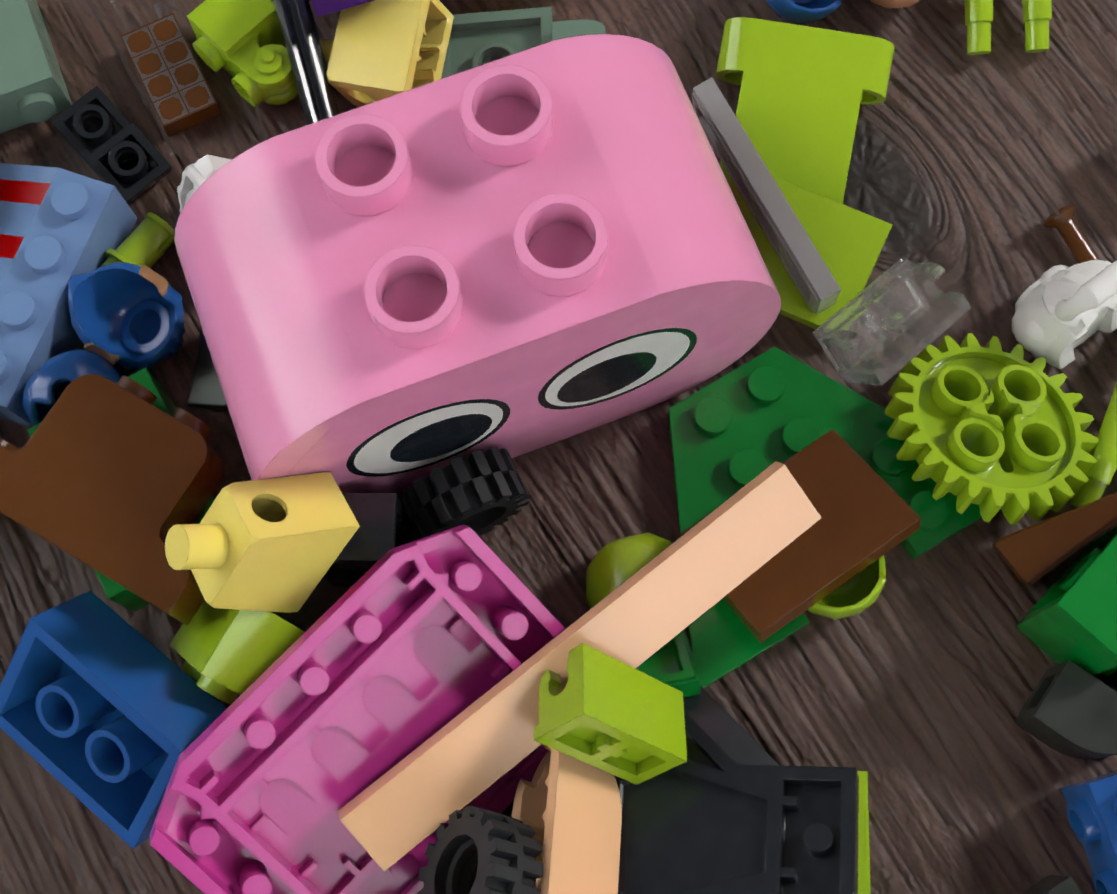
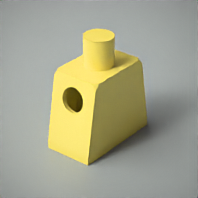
[320,0,454,107]
[165,472,360,613]

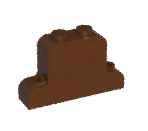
[0,374,224,625]

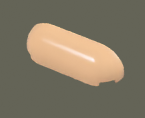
[512,744,622,894]

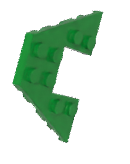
[668,347,982,689]

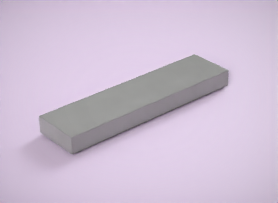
[692,77,841,314]

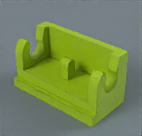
[534,643,687,785]

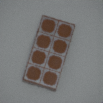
[120,13,222,137]

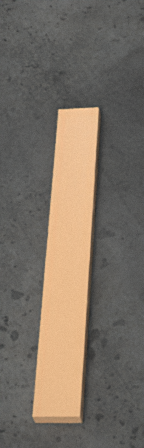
[338,461,821,871]

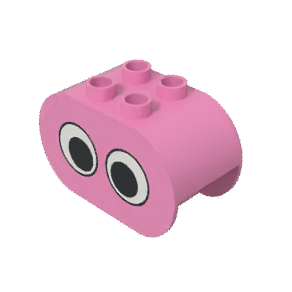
[174,34,781,499]

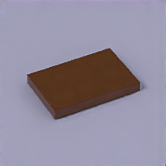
[677,429,921,643]

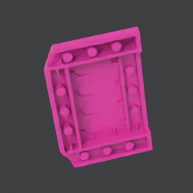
[149,525,565,894]

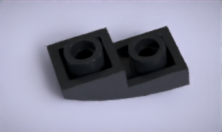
[51,86,173,205]

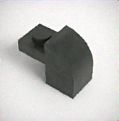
[1014,660,1117,759]

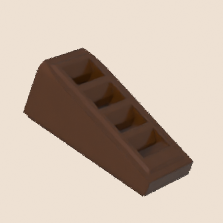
[992,492,1117,586]

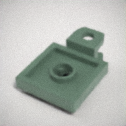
[441,6,606,79]

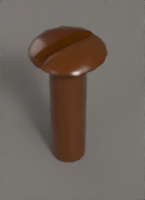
[1043,204,1099,263]

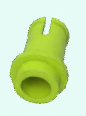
[101,212,175,268]

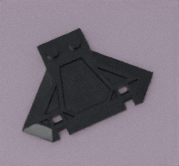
[614,685,859,894]

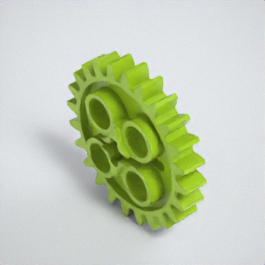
[885,333,1099,525]

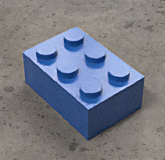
[0,591,227,849]

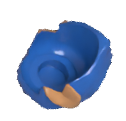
[68,261,186,371]

